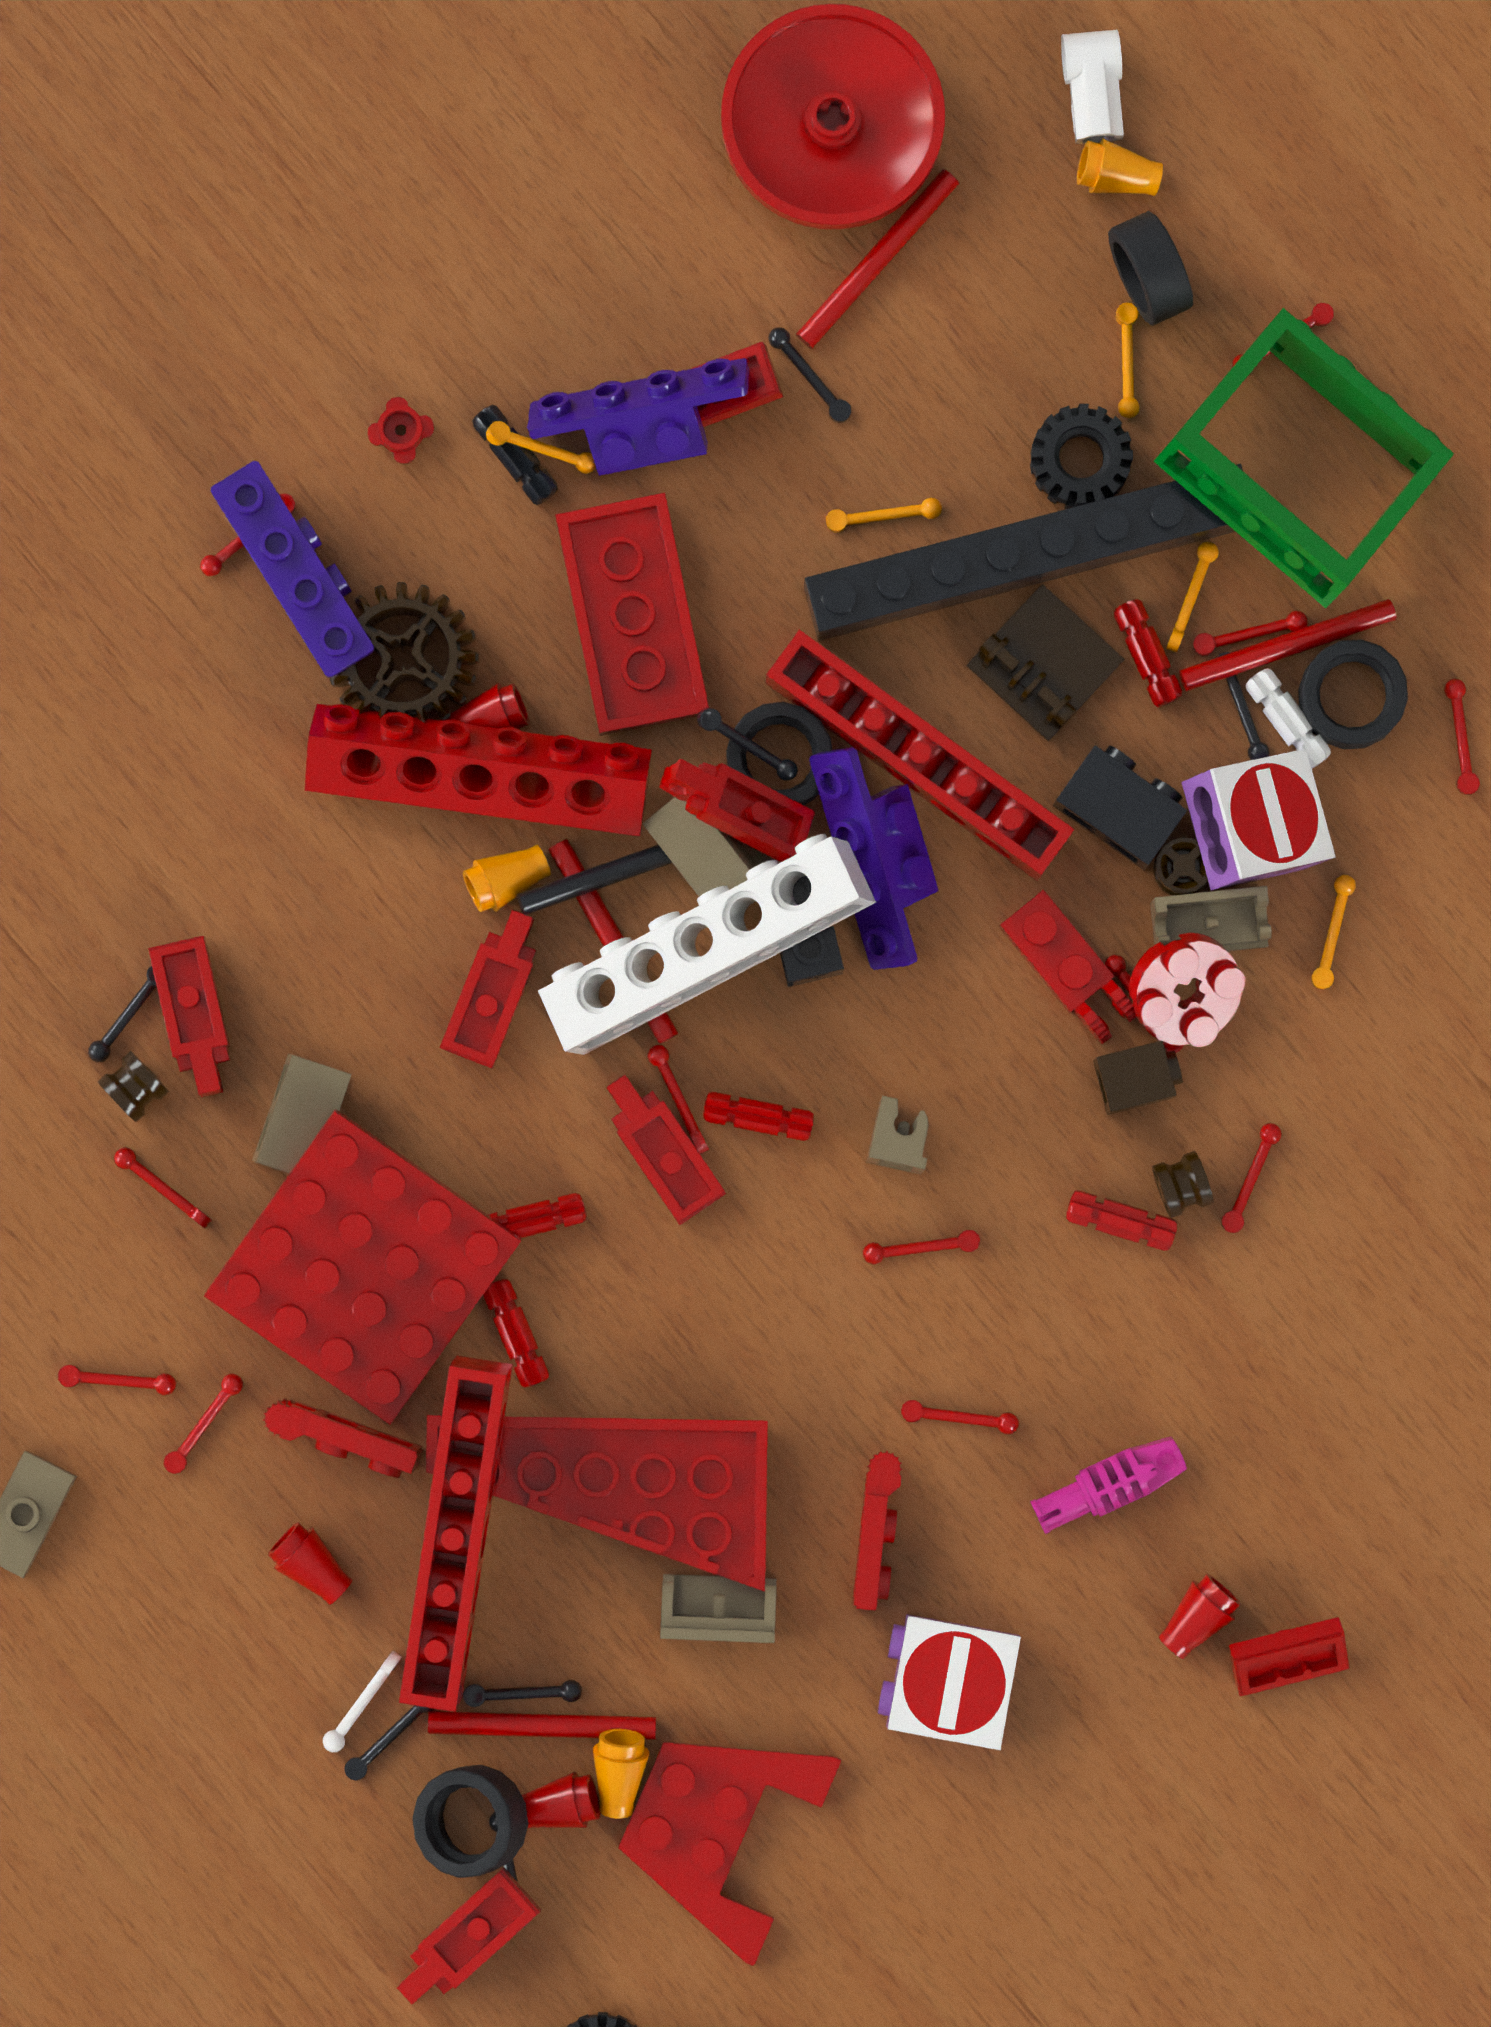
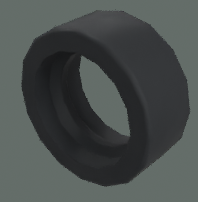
[1108,211,1193,326]
[1298,639,1408,749]
[726,702,832,805]
[412,1765,528,1878]

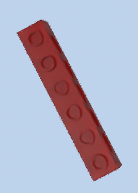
[765,629,1075,881]
[304,704,652,836]
[399,1355,513,1712]

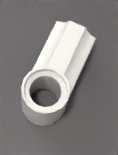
[1061,29,1124,144]

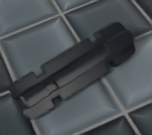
[472,404,558,505]

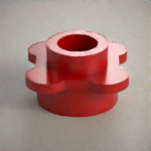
[367,397,434,464]

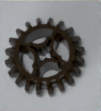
[330,582,479,723]

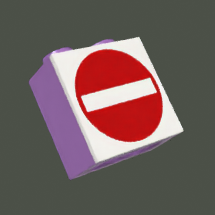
[1181,749,1336,891]
[877,1614,1021,1750]

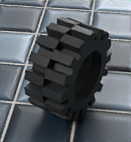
[1030,404,1133,509]

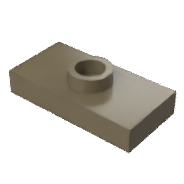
[0,1451,77,1578]

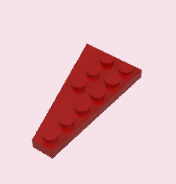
[426,1415,768,1592]

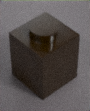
[1093,1041,1183,1115]

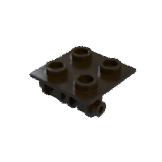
[966,584,1125,742]

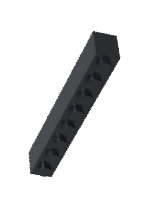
[804,463,1243,641]

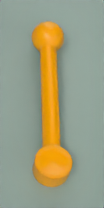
[1115,303,1140,418]
[486,421,596,474]
[826,497,942,533]
[1166,541,1219,653]
[1311,875,1356,990]

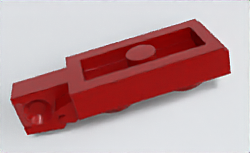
[659,759,815,862]
[440,909,537,1069]
[148,936,230,1098]
[606,1074,727,1226]
[397,1867,542,2005]

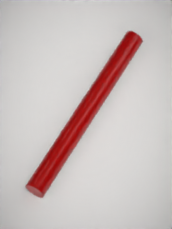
[796,169,960,349]
[1179,599,1397,692]
[548,839,679,1045]
[428,1711,656,1740]

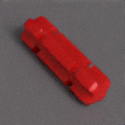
[1114,599,1182,707]
[703,1092,814,1141]
[1066,1190,1177,1251]
[487,1193,587,1238]
[483,1279,549,1388]

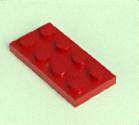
[555,493,709,736]

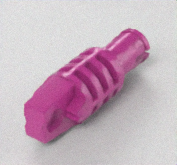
[1030,1436,1187,1534]

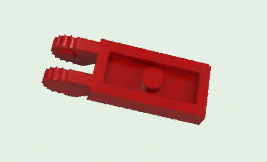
[999,889,1136,1045]
[263,1398,424,1478]
[852,1451,902,1611]

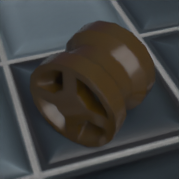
[1153,837,1208,896]
[98,1051,169,1122]
[1152,1151,1214,1218]

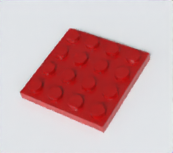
[204,1109,521,1425]

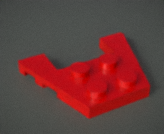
[618,1741,842,1966]

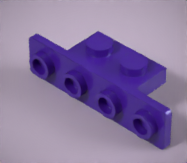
[527,358,749,476]
[211,461,374,678]
[809,748,939,970]

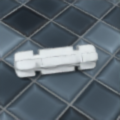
[1246,668,1331,769]

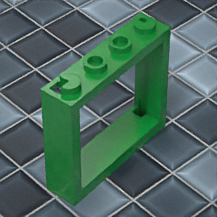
[1153,308,1454,608]

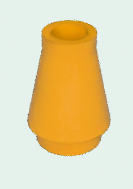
[1077,138,1163,196]
[463,845,551,912]
[593,1729,650,1819]

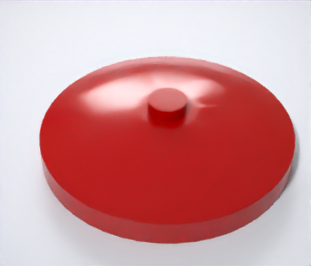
[721,4,945,230]

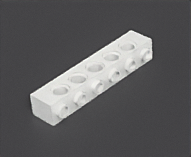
[538,834,876,1055]

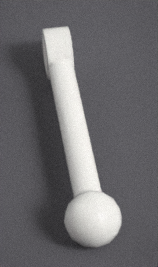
[323,1651,402,1753]

